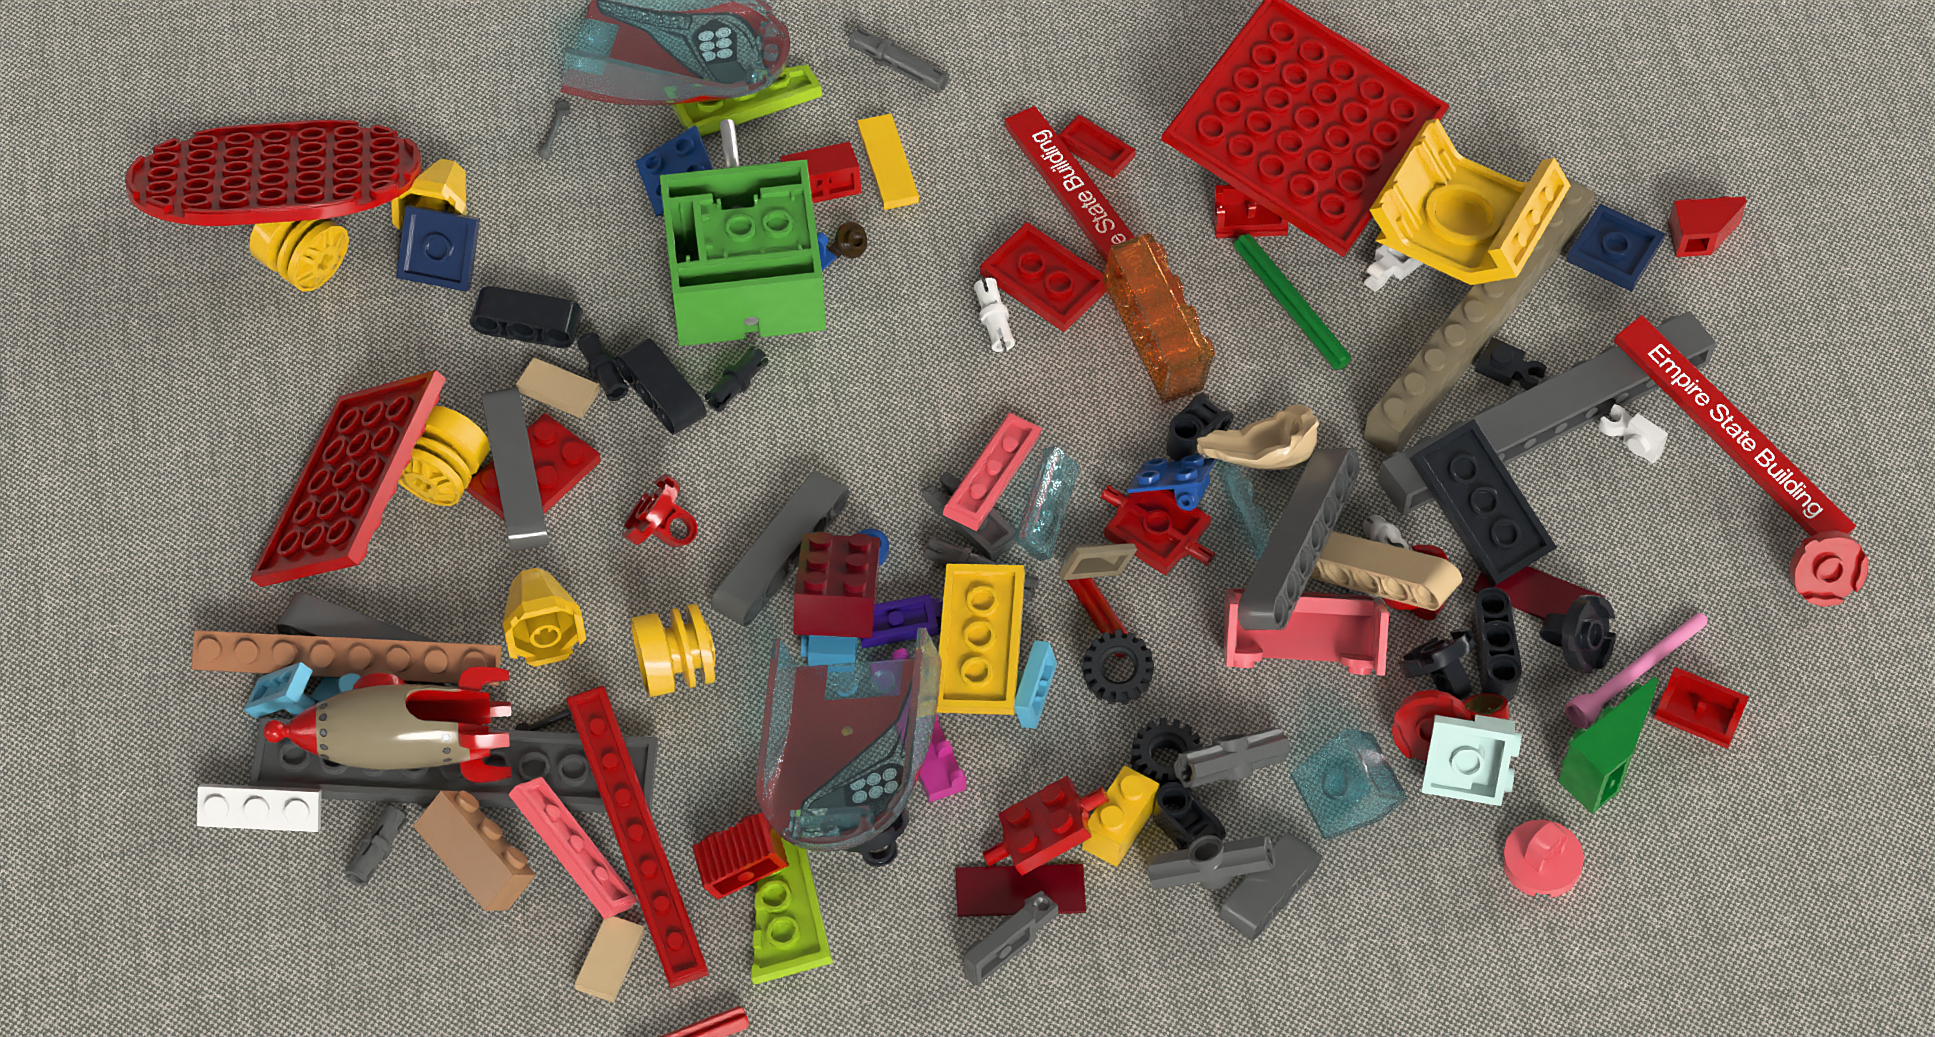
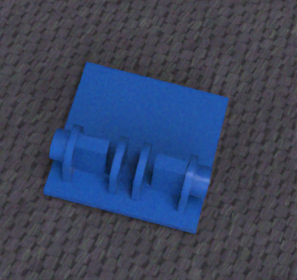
[635,126,714,217]
[1127,454,1216,511]

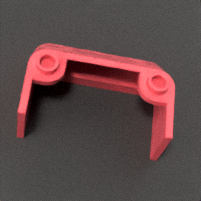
[1223,588,1389,676]

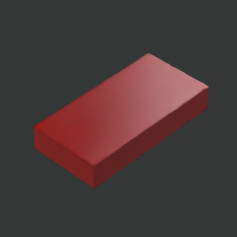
[1058,114,1136,179]

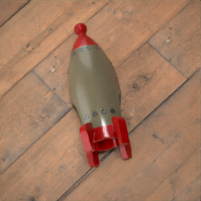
[262,666,511,783]

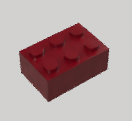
[793,532,880,638]

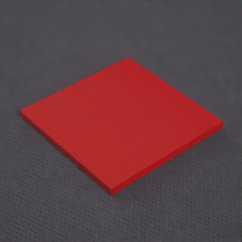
[1160,0,1450,258]

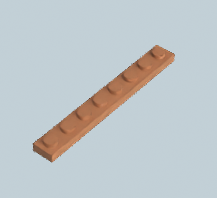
[191,630,502,686]

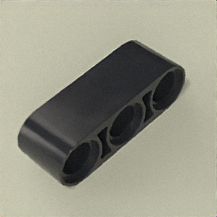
[470,286,583,348]
[615,338,707,435]
[1471,587,1522,702]

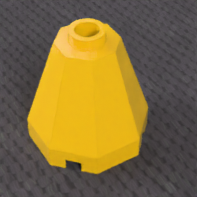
[391,158,467,230]
[502,567,586,667]

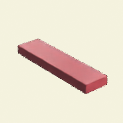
[943,412,1042,531]
[508,777,638,919]

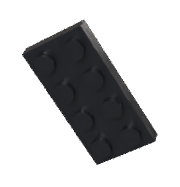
[1409,419,1557,587]

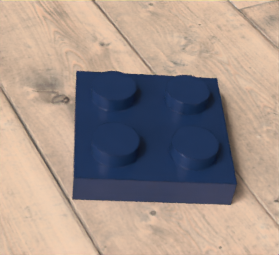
[1566,204,1665,292]
[396,205,481,292]

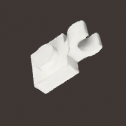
[1364,245,1423,292]
[1598,404,1668,464]

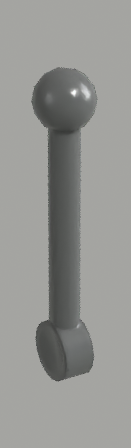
[538,101,570,159]

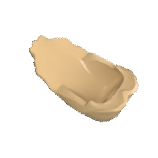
[1197,404,1319,470]

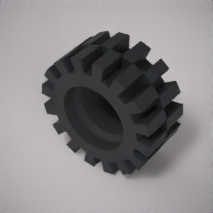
[1083,630,1154,705]
[1130,718,1203,789]

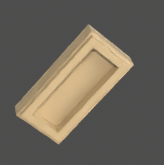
[515,357,600,419]
[574,916,645,1003]

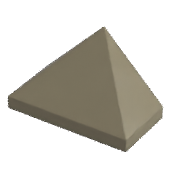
[1058,543,1137,580]

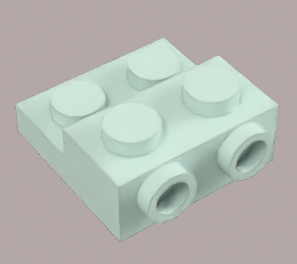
[1422,715,1522,806]

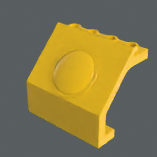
[1370,118,1571,285]

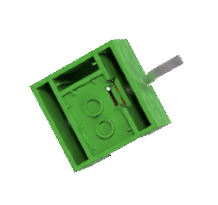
[660,119,826,346]

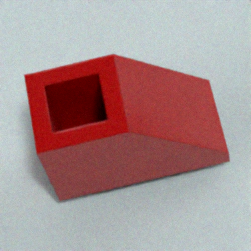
[1668,196,1747,257]

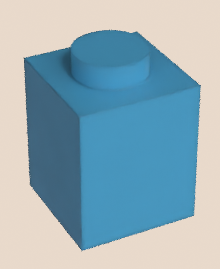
[801,635,858,675]

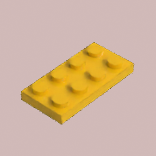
[936,564,1025,715]

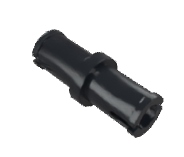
[577,332,629,401]
[704,346,768,412]

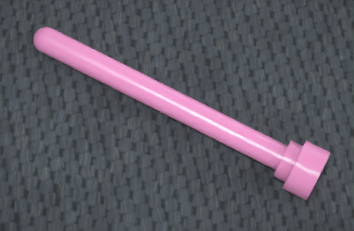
[1564,613,1707,729]

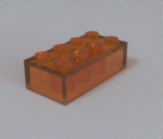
[1102,232,1215,404]

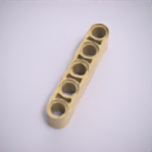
[1310,531,1462,610]

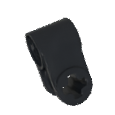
[1166,392,1234,461]
[1153,782,1226,850]

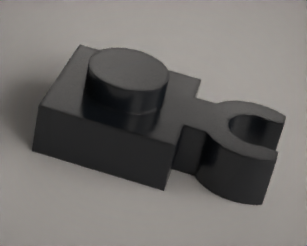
[1475,337,1547,390]

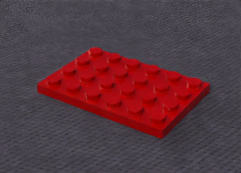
[250,370,446,587]

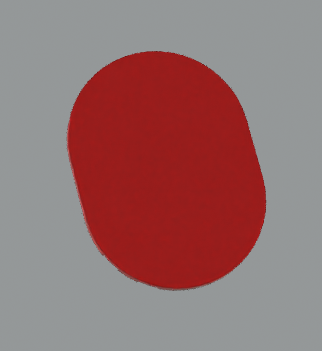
[125,120,422,226]

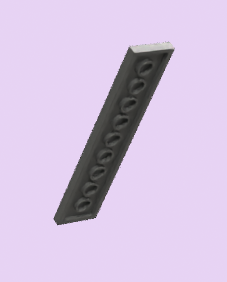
[249,718,658,813]

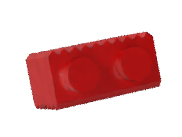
[692,813,789,900]

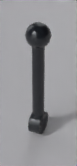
[515,708,571,731]

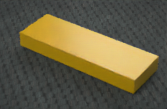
[857,113,919,210]

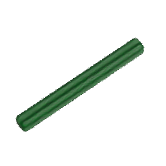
[1233,234,1351,370]

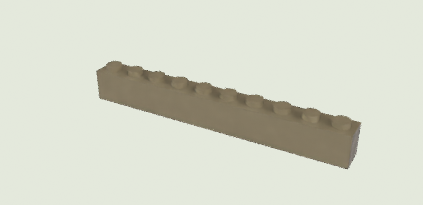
[1363,176,1595,455]

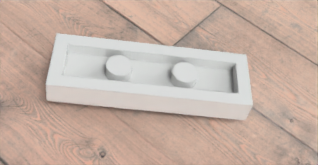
[197,783,322,832]

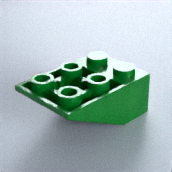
[1558,676,1659,814]

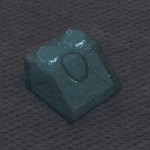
[1290,728,1408,840]

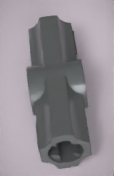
[1174,728,1291,788]
[1147,835,1275,890]

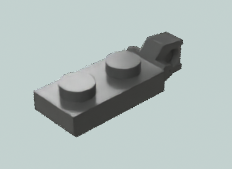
[963,891,1058,986]

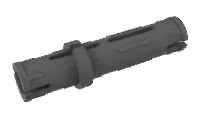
[849,27,950,93]
[924,535,1040,602]

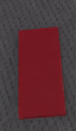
[1473,566,1605,620]
[955,864,1086,917]

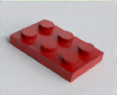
[980,222,1111,333]
[467,413,601,521]

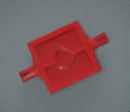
[1101,485,1215,576]
[982,775,1109,875]

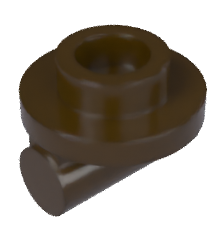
[828,222,867,259]

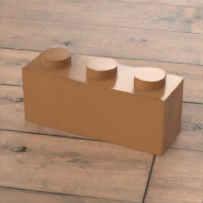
[413,790,536,911]

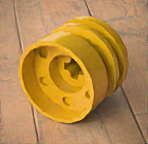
[249,218,349,292]
[398,406,490,506]
[630,603,716,698]

